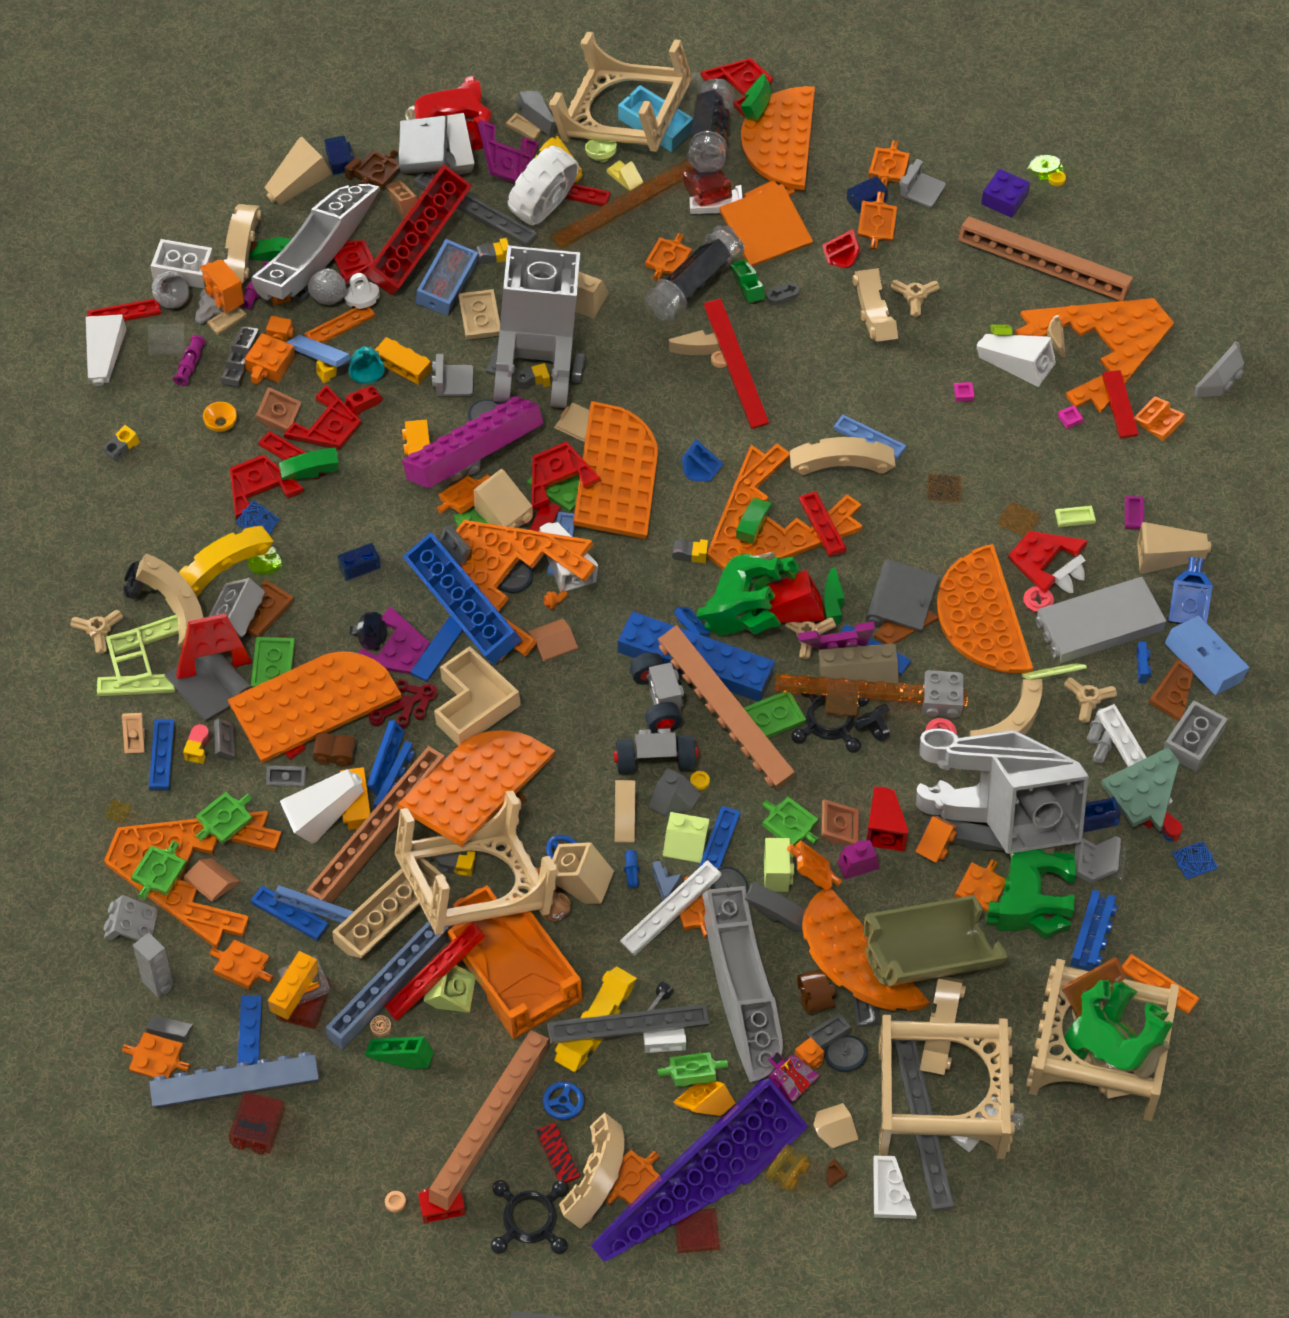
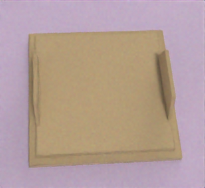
[554,402,589,442]

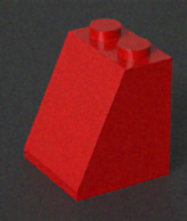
[765,570,825,623]
[866,787,908,852]

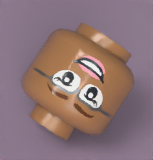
[542,892,571,922]

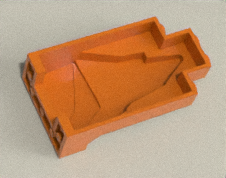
[448,885,583,1040]

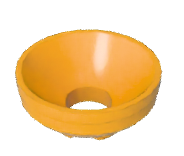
[203,402,237,432]

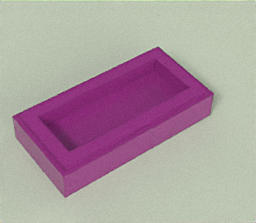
[1125,496,1144,530]

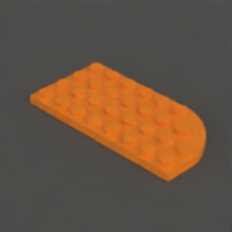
[572,401,658,539]
[228,652,402,763]
[398,730,555,847]

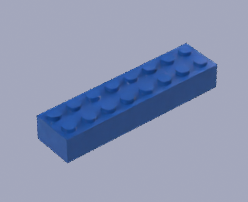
[403,532,522,665]
[618,611,775,702]

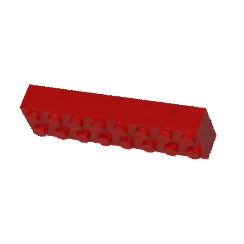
[364,164,472,296]

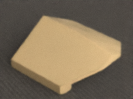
[1047,315,1066,357]
[813,1103,858,1148]

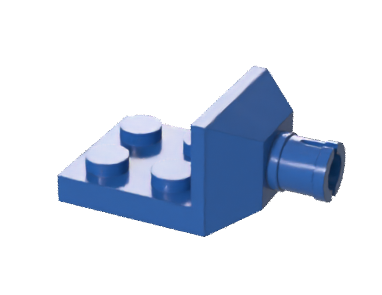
[1168,557,1213,624]

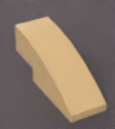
[669,330,721,355]
[615,780,635,843]

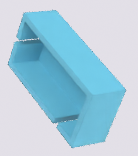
[618,85,693,152]

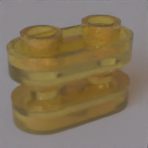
[765,1144,810,1191]

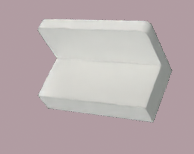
[643,1029,686,1053]

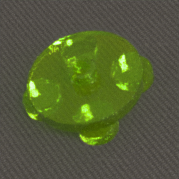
[1028,155,1063,179]
[247,547,282,574]

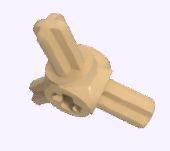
[890,280,940,318]
[70,610,123,655]
[785,618,836,660]
[1064,678,1117,724]

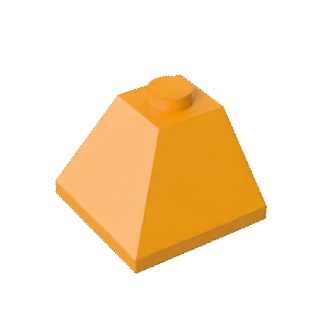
[673,1081,736,1116]

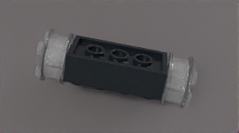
[688,79,735,172]
[645,225,745,321]

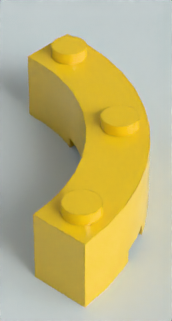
[179,526,274,597]
[554,966,637,1072]

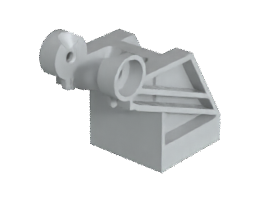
[493,246,580,408]
[916,728,1089,854]

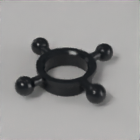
[791,683,869,753]
[490,1180,569,1254]

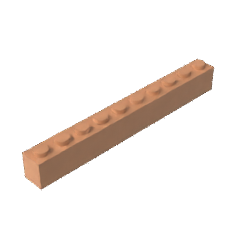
[958,216,1133,301]
[658,625,796,790]
[306,746,445,904]
[429,1030,549,1211]

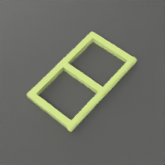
[106,628,153,685]
[1022,663,1087,680]

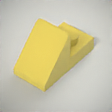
[607,160,644,192]

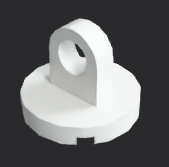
[344,273,380,309]

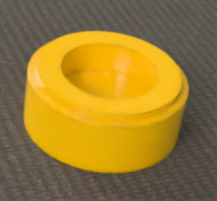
[1048,170,1066,186]
[690,771,710,790]

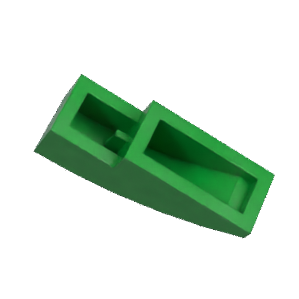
[740,74,772,120]
[729,259,765,303]
[279,448,339,480]
[736,498,772,544]
[823,567,844,625]

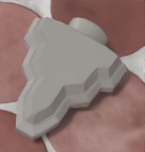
[195,288,223,324]

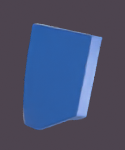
[682,439,724,482]

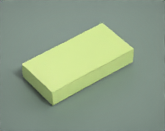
[1055,506,1096,527]

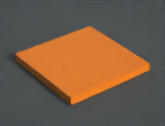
[719,184,813,266]

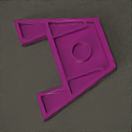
[478,120,539,184]
[358,606,430,674]
[798,622,875,650]

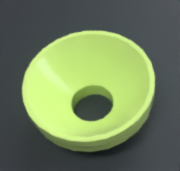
[585,140,617,162]

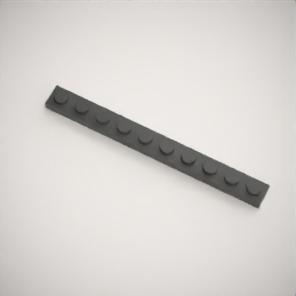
[891,1017,954,1212]

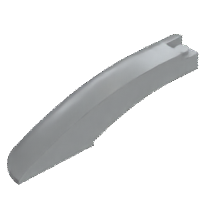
[252,184,380,300]
[702,886,783,1082]

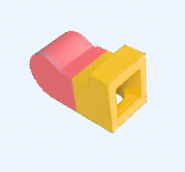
[183,724,210,764]

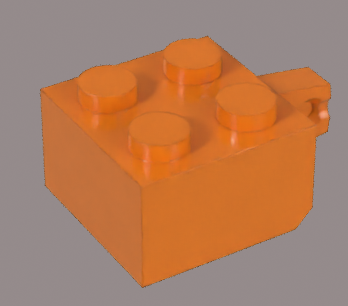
[200,260,244,313]
[244,333,295,385]

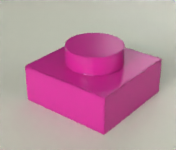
[953,382,974,402]
[1058,405,1083,429]

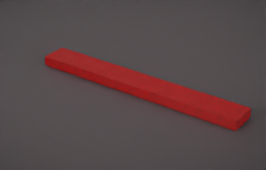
[703,298,769,429]

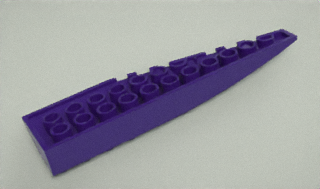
[590,1079,809,1262]

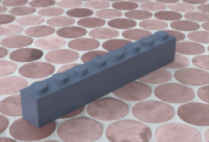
[326,921,450,1050]
[149,1052,319,1108]

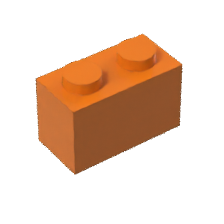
[915,816,958,863]

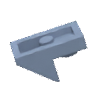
[652,861,681,901]

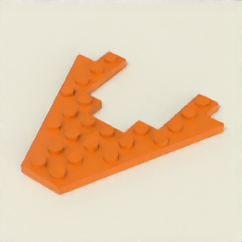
[1015,298,1174,413]
[707,443,863,570]
[444,520,596,661]
[104,811,282,949]

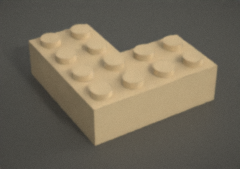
[434,646,520,746]

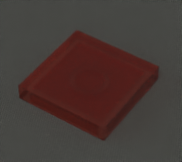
[674,1208,720,1253]

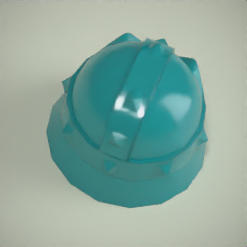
[348,346,385,384]

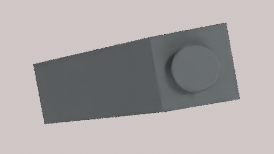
[516,91,555,136]

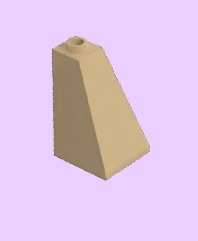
[264,136,332,205]
[1137,522,1211,574]

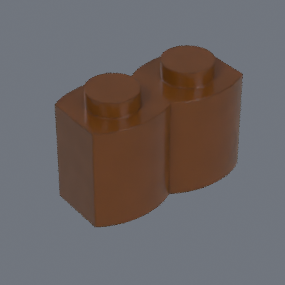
[313,733,356,767]

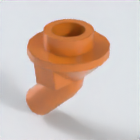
[544,590,568,610]

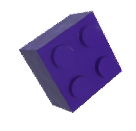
[981,169,1030,218]

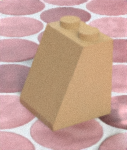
[575,272,609,319]
[474,468,533,528]
[552,843,614,904]

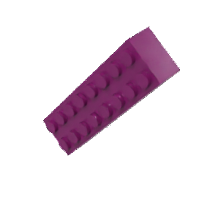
[402,396,543,488]

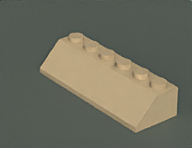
[332,858,446,958]

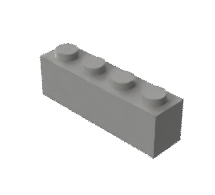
[133,932,174,997]

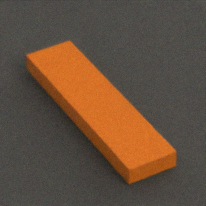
[304,307,376,343]
[1122,954,1200,1015]

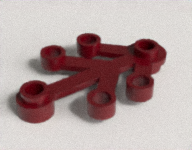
[369,679,438,728]

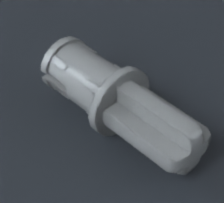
[1087,708,1105,744]
[1093,729,1112,764]

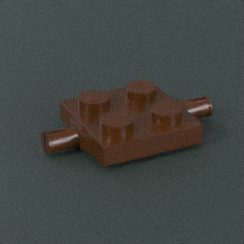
[354,149,400,189]

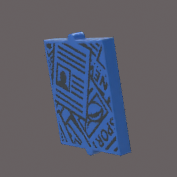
[235,500,280,534]
[1172,841,1218,879]

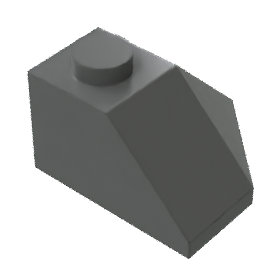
[648,768,701,816]

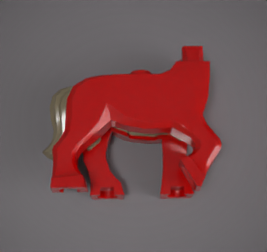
[405,76,492,151]

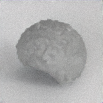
[308,268,347,305]
[151,271,190,309]

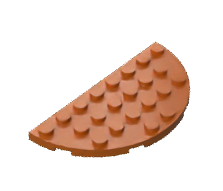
[741,86,815,190]
[937,544,1033,673]
[802,888,930,1011]

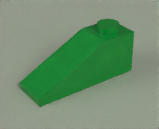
[249,237,292,262]
[365,1037,434,1069]

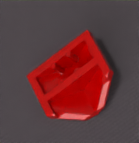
[822,229,860,268]

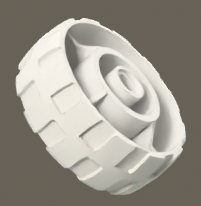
[508,146,579,225]

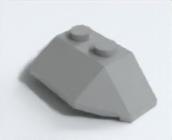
[1193,341,1244,398]

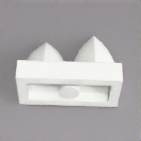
[1053,555,1086,593]

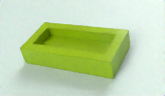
[990,324,1012,335]

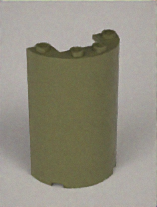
[864,895,1008,986]

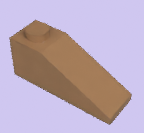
[385,180,417,219]

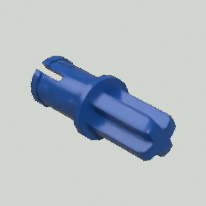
[624,850,640,888]

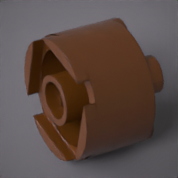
[797,969,835,1014]

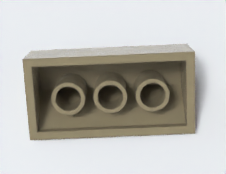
[818,644,899,694]

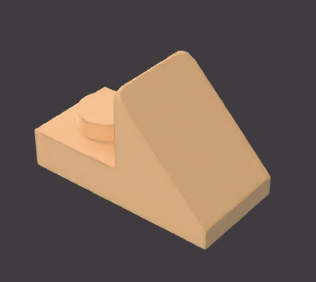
[122,713,145,753]

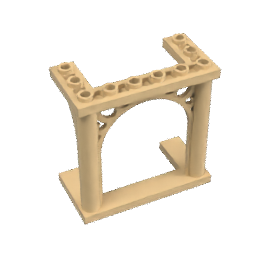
[549,32,692,152]
[395,791,558,935]
[1026,959,1179,1121]
[879,1015,1015,1159]

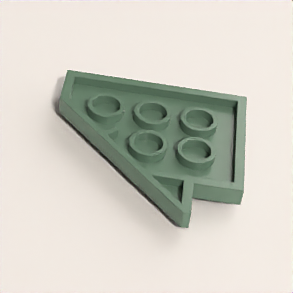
[1101,747,1179,831]

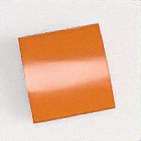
[1134,396,1186,441]

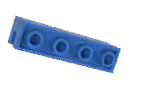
[1070,890,1118,971]

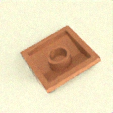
[255,387,301,432]
[528,619,578,662]
[822,799,859,845]
[184,858,240,902]

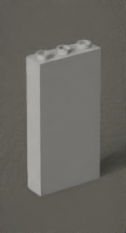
[1035,577,1166,663]

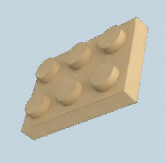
[458,289,500,340]

